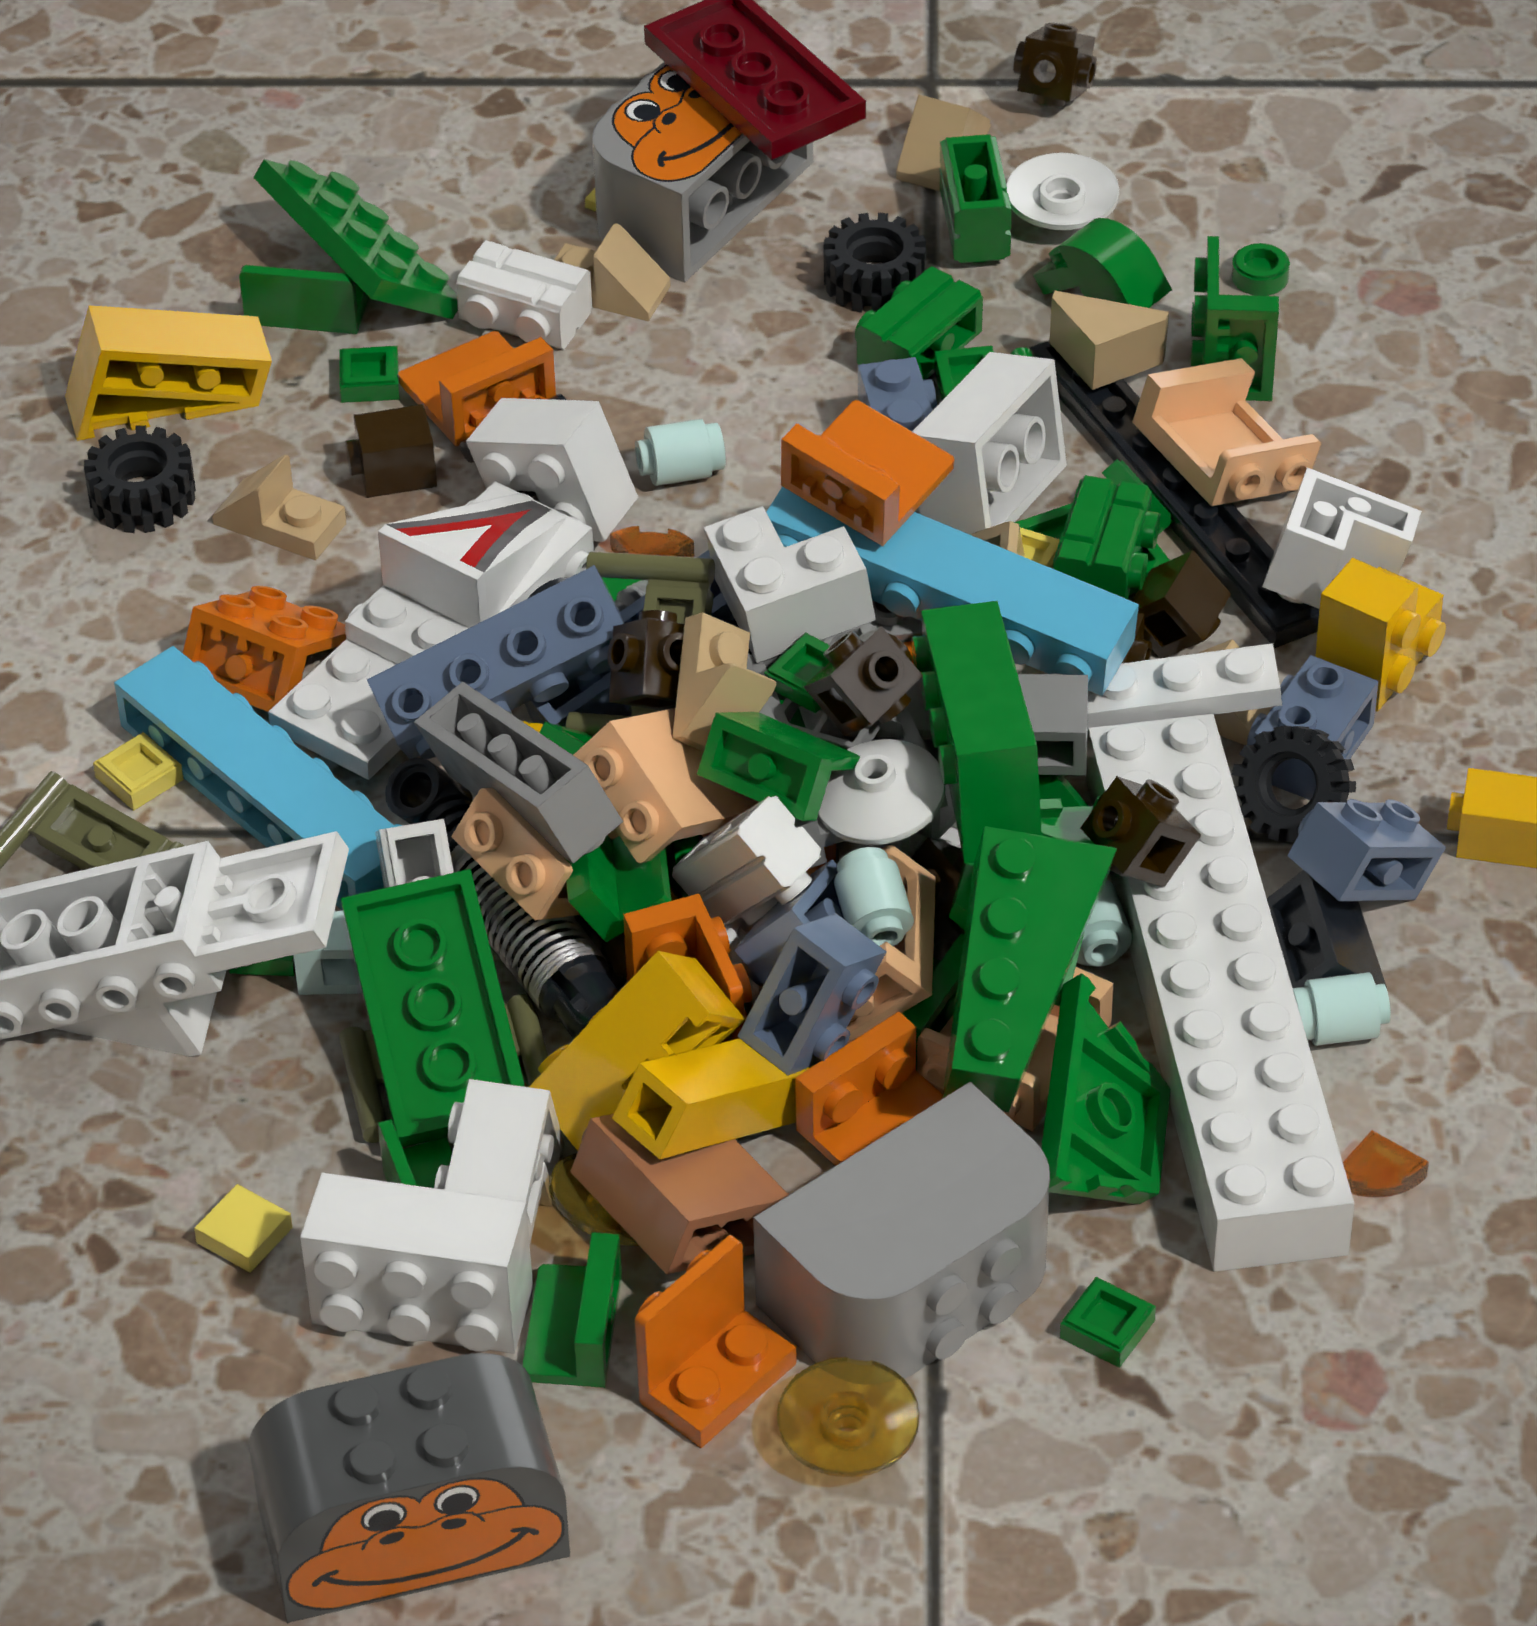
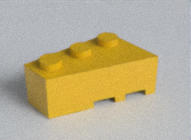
[65,305,272,441]
[529,951,746,1151]

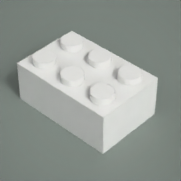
[912,352,1067,534]
[300,1173,533,1354]

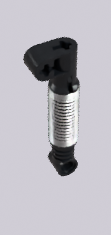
[385,757,630,1039]

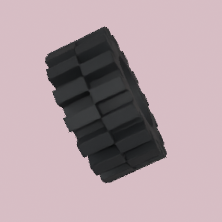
[823,212,926,313]
[84,425,196,533]
[1231,726,1356,842]

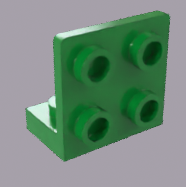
[1191,236,1279,401]

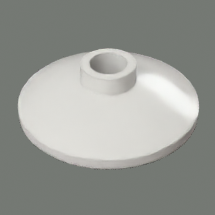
[1007,153,1119,230]
[818,739,946,845]

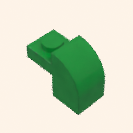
[1033,218,1172,308]

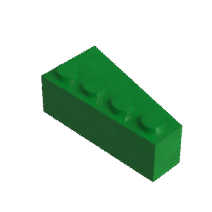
[912,601,1042,863]
[942,826,1117,1113]

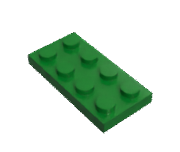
[253,159,458,319]
[341,869,525,1147]

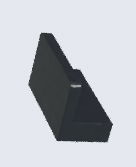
[1267,870,1387,988]

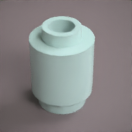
[635,419,726,486]
[834,847,914,946]
[1077,879,1132,966]
[1293,972,1391,1046]

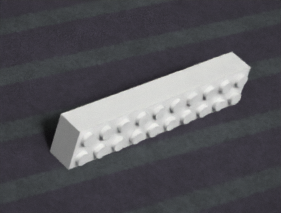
[1086,714,1354,1272]

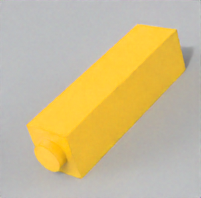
[1447,768,1537,868]
[612,1038,813,1159]

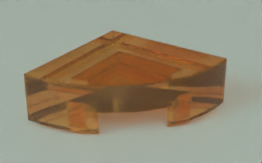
[610,526,695,557]
[1343,1130,1429,1198]

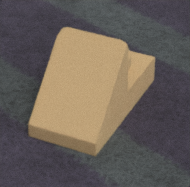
[554,223,671,322]
[212,454,347,561]
[672,612,777,751]

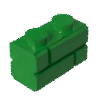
[939,134,1012,263]
[855,266,983,380]
[1053,475,1161,599]

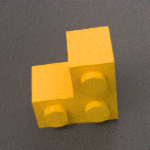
[1315,557,1446,712]

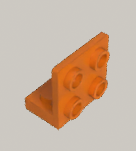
[398,331,556,446]
[781,400,954,547]
[183,586,346,712]
[623,893,752,1043]
[795,1011,943,1166]
[635,1235,797,1448]

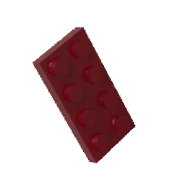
[644,0,866,160]

